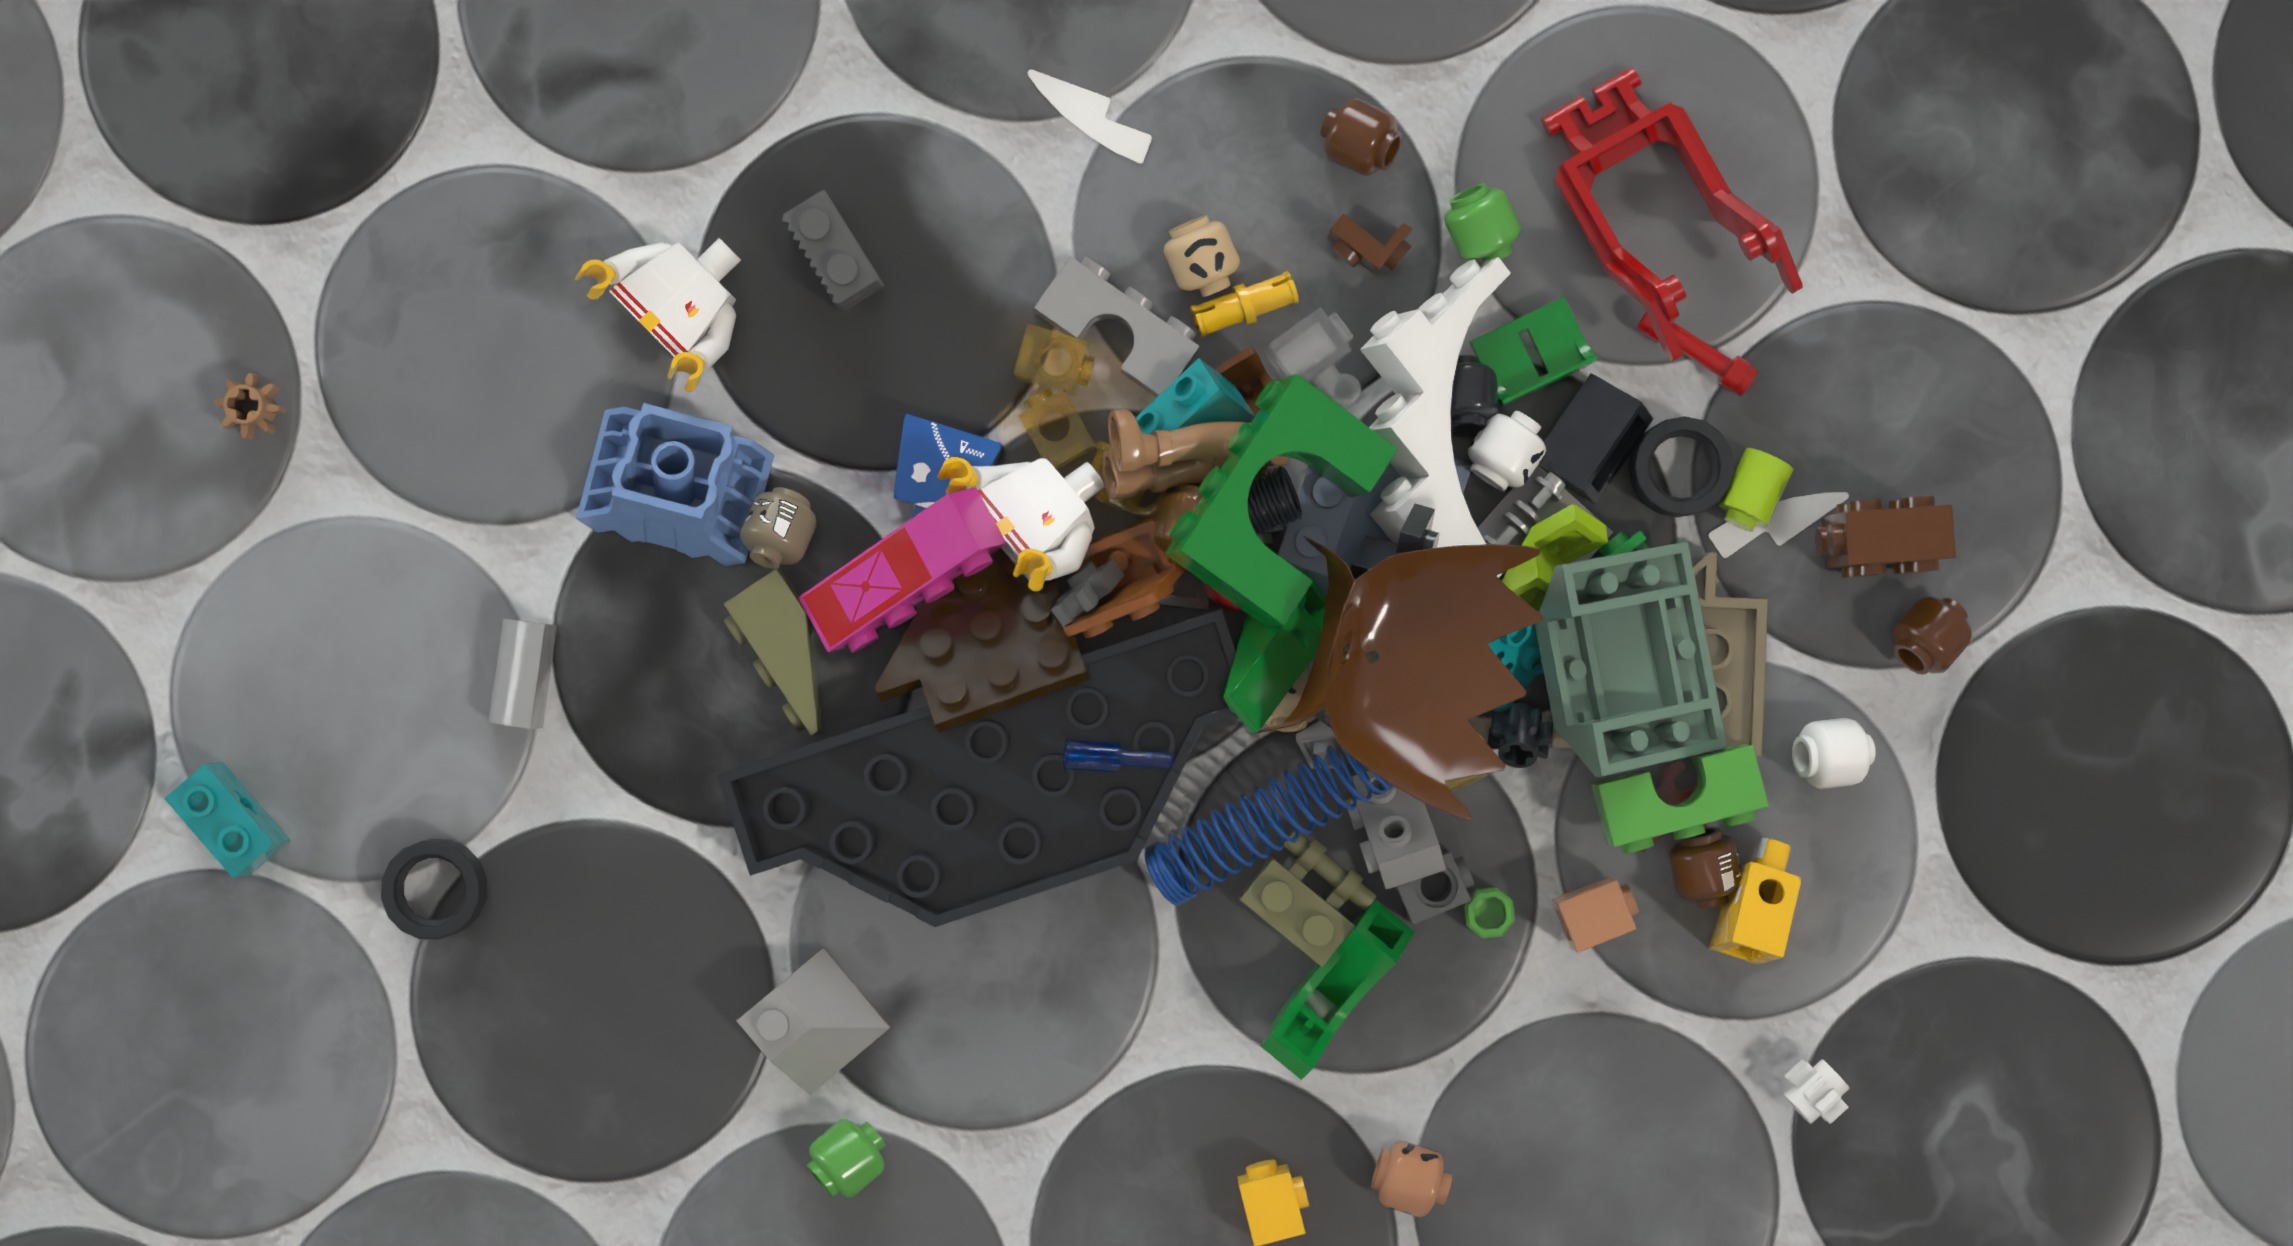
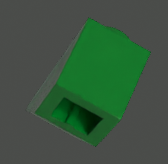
[1223,570,1327,734]

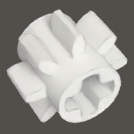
[1783,1059,1850,1124]

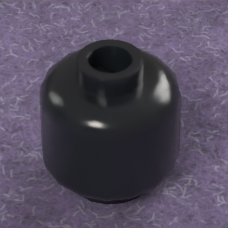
[1450,355,1499,436]

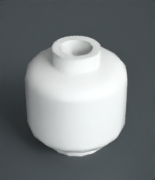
[1792,718,1876,789]

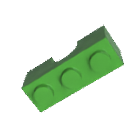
[1591,743,1769,853]

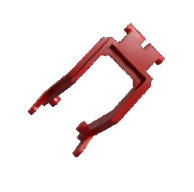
[1541,67,1803,362]

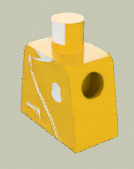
[1708,838,1801,965]

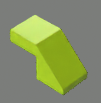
[1502,503,1608,611]

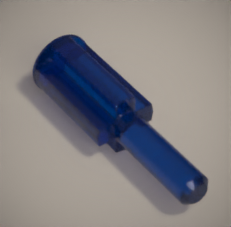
[1062,739,1173,772]

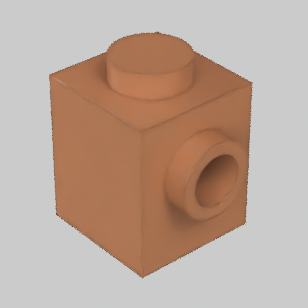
[1551,877,1639,953]

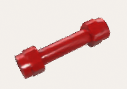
[1636,312,1758,397]

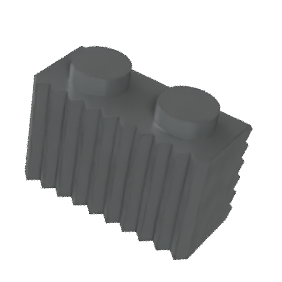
[782,190,884,311]

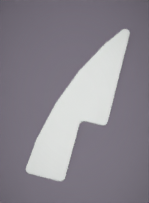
[1028,70,1152,163]
[1708,492,1849,558]

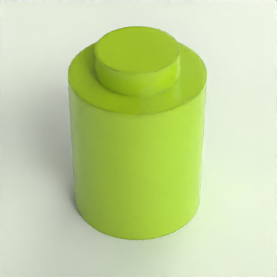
[1719,448,1794,532]

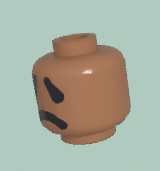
[1371,1141,1452,1217]

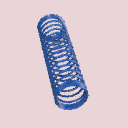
[1145,745,1394,906]

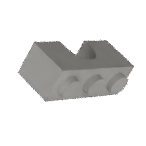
[1034,256,1200,398]

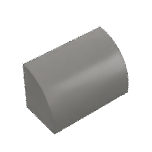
[488,618,557,729]

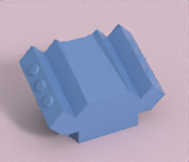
[576,403,774,567]

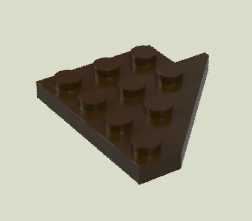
[875,548,1090,732]

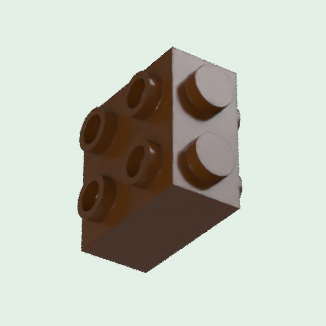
[1815,496,1956,578]

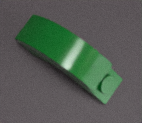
[1260,899,1415,1080]

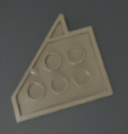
[1550,552,1768,756]

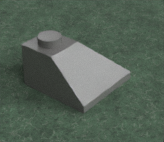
[737,947,891,1095]

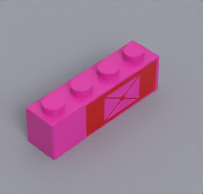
[798,488,1006,653]

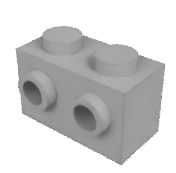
[1345,771,1446,890]

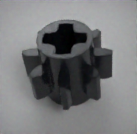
[1487,703,1554,768]

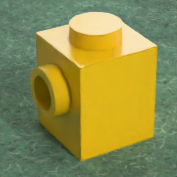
[1237,1160,1309,1246]

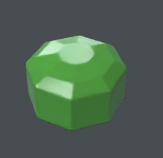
[1463,887,1515,938]

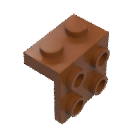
[1062,514,1185,638]

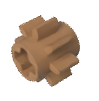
[214,373,286,440]

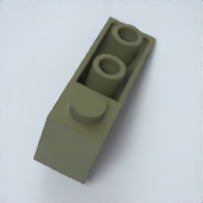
[724,569,823,735]

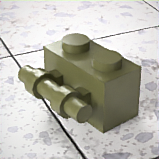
[1238,830,1377,967]

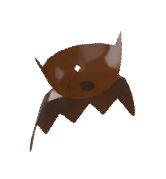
[1253,536,1543,821]

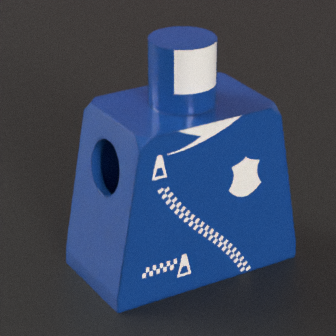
[894,413,1004,519]

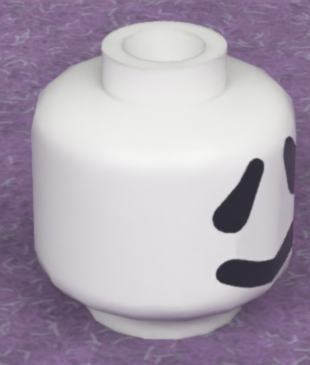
[1468,410,1546,491]

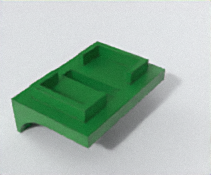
[1469,297,1598,408]

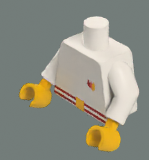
[575,238,741,392]
[937,457,1105,592]

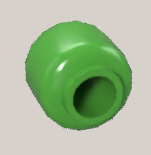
[1444,183,1522,261]
[806,1119,886,1198]

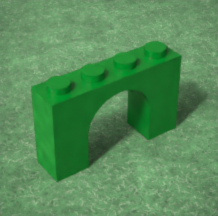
[1165,373,1398,628]

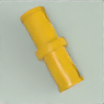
[1190,271,1299,338]

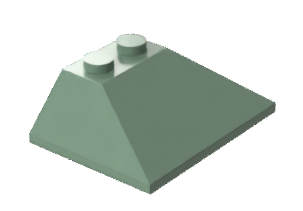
[1535,541,1727,777]

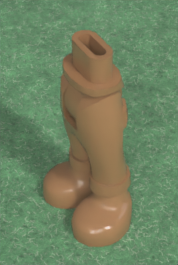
[1102,409,1289,499]

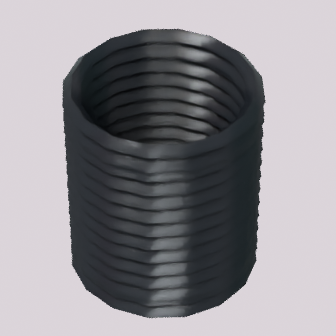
[1248,466,1302,535]

